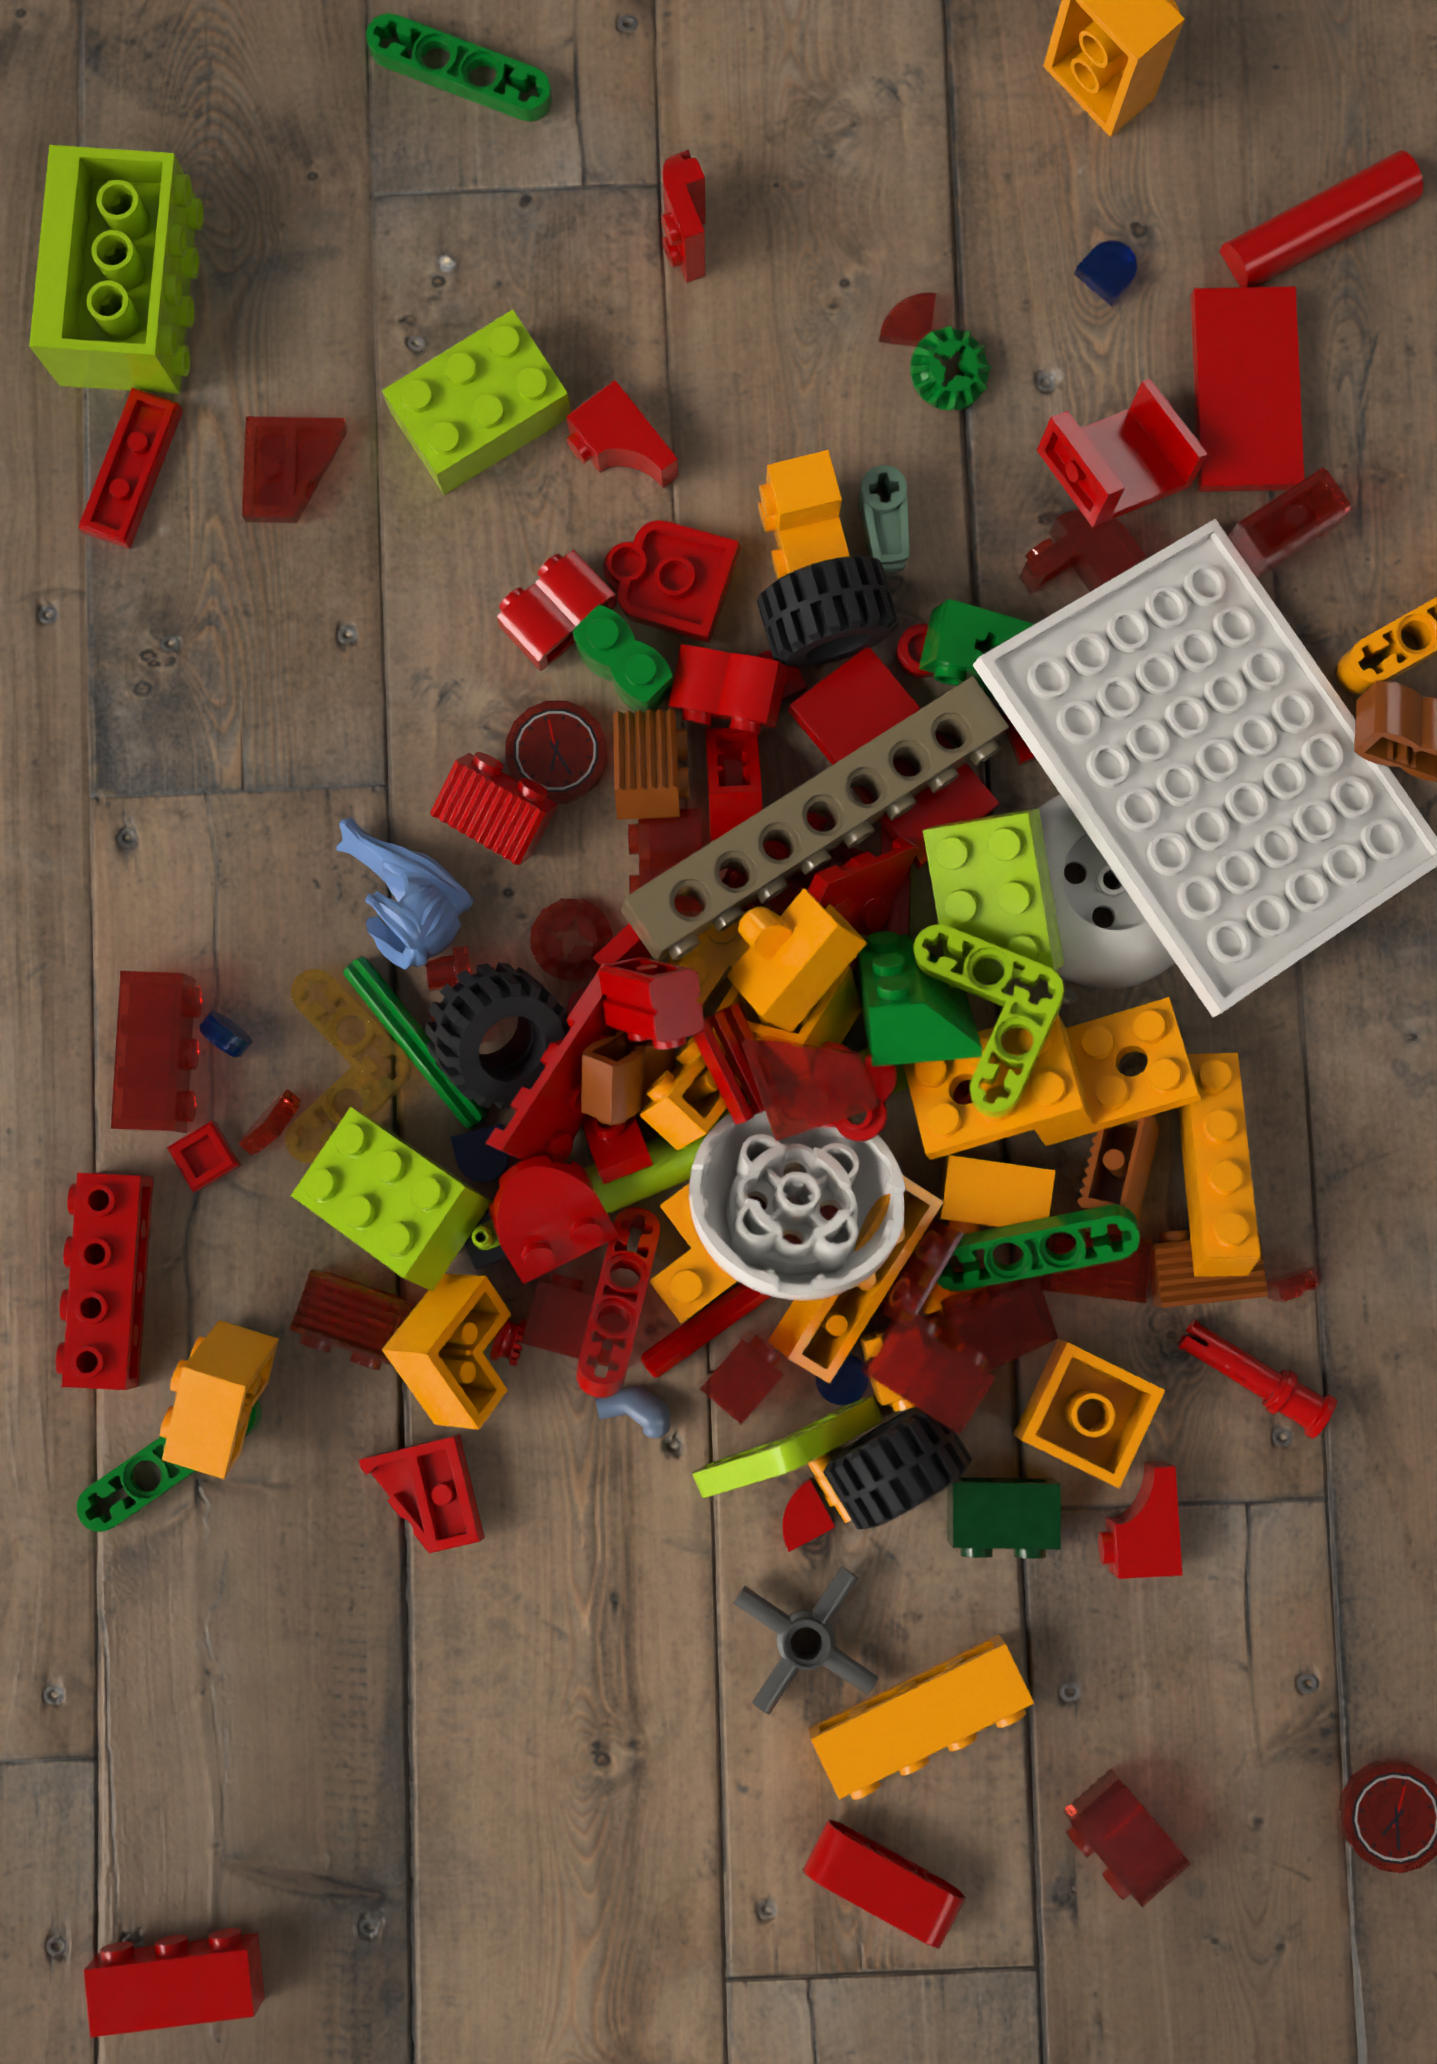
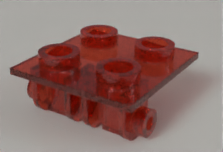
[876,1220,964,1328]

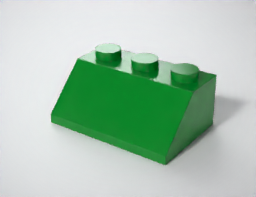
[857,931,982,1066]

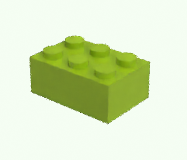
[382,309,571,495]
[923,808,1065,988]
[290,1107,492,1291]

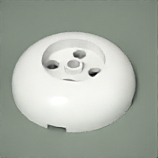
[1039,794,1175,989]
[689,1097,905,1300]

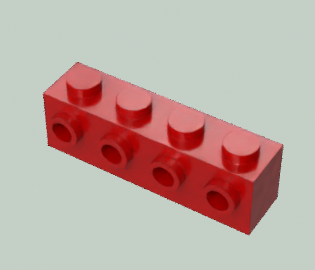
[55,1173,154,1390]

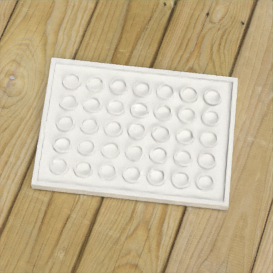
[973,519,1437,1017]

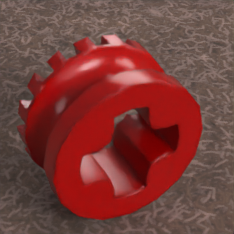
[490,1317,529,1367]

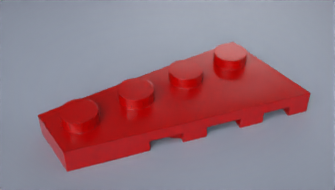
[485,962,618,1163]

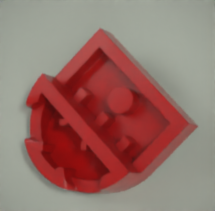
[661,149,706,283]
[489,1155,619,1284]

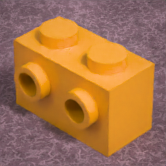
[639,1030,742,1151]
[936,1155,1055,1234]

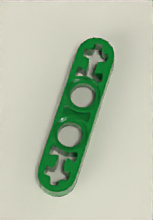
[366,13,552,122]
[931,1205,1140,1291]
[76,1400,262,1532]

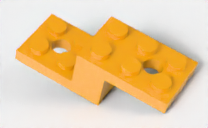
[903,997,1201,1160]

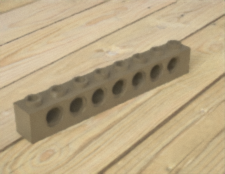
[621,676,1009,961]

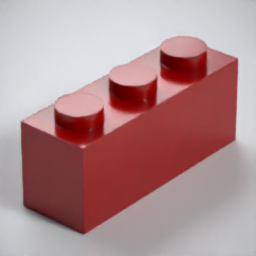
[83,1928,265,2038]

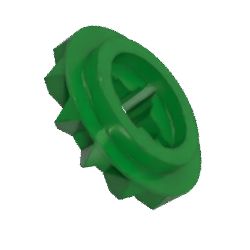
[910,326,992,411]

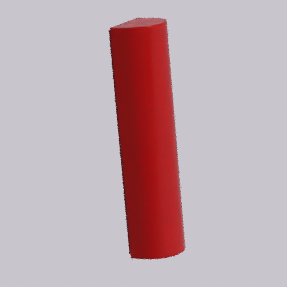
[1219,150,1423,287]

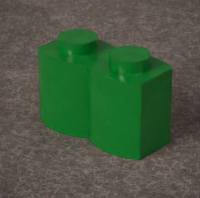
[572,605,673,713]

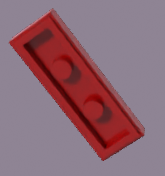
[78,388,183,549]

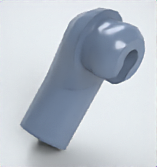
[595,1386,671,1438]

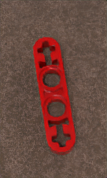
[576,1207,660,1398]

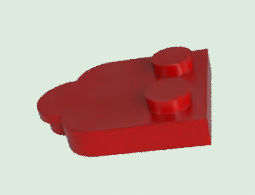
[603,520,741,643]

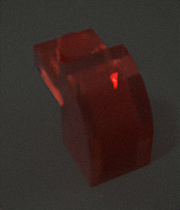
[1019,509,1146,594]

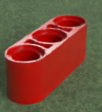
[803,1819,966,1948]

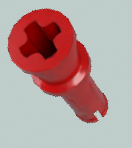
[1177,1319,1337,1439]

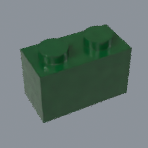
[947,1477,1061,1559]

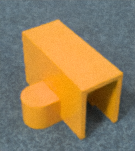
[727,888,867,1033]

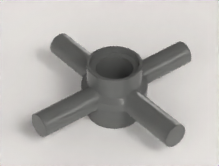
[733,1566,878,1715]

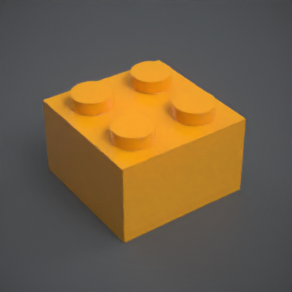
[1013,1339,1165,1489]

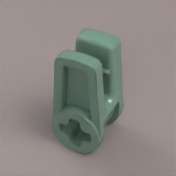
[858,465,910,574]

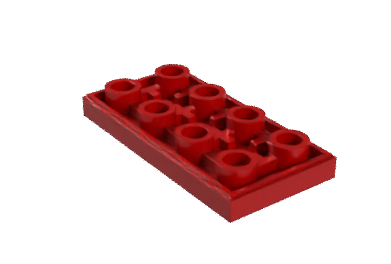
[1191,286,1305,492]
[787,647,1000,869]

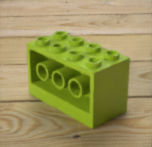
[29,145,204,394]

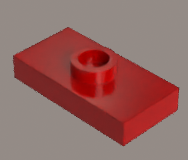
[581,1114,653,1185]

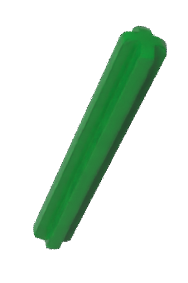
[343,956,488,1129]

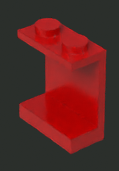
[1036,378,1208,527]

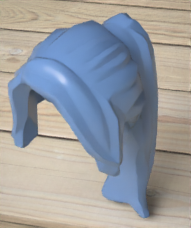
[336,817,474,970]

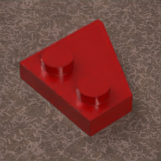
[359,1434,485,1554]

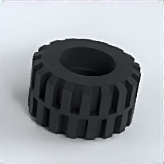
[756,556,899,667]
[425,962,571,1109]
[823,1402,972,1529]

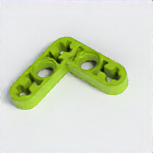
[913,924,1064,1118]
[692,1395,884,1498]

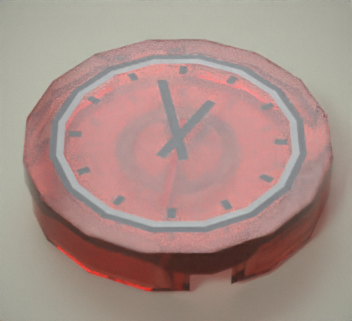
[505,701,607,804]
[1339,1760,1437,1873]

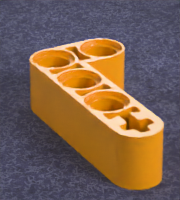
[1336,597,1437,694]

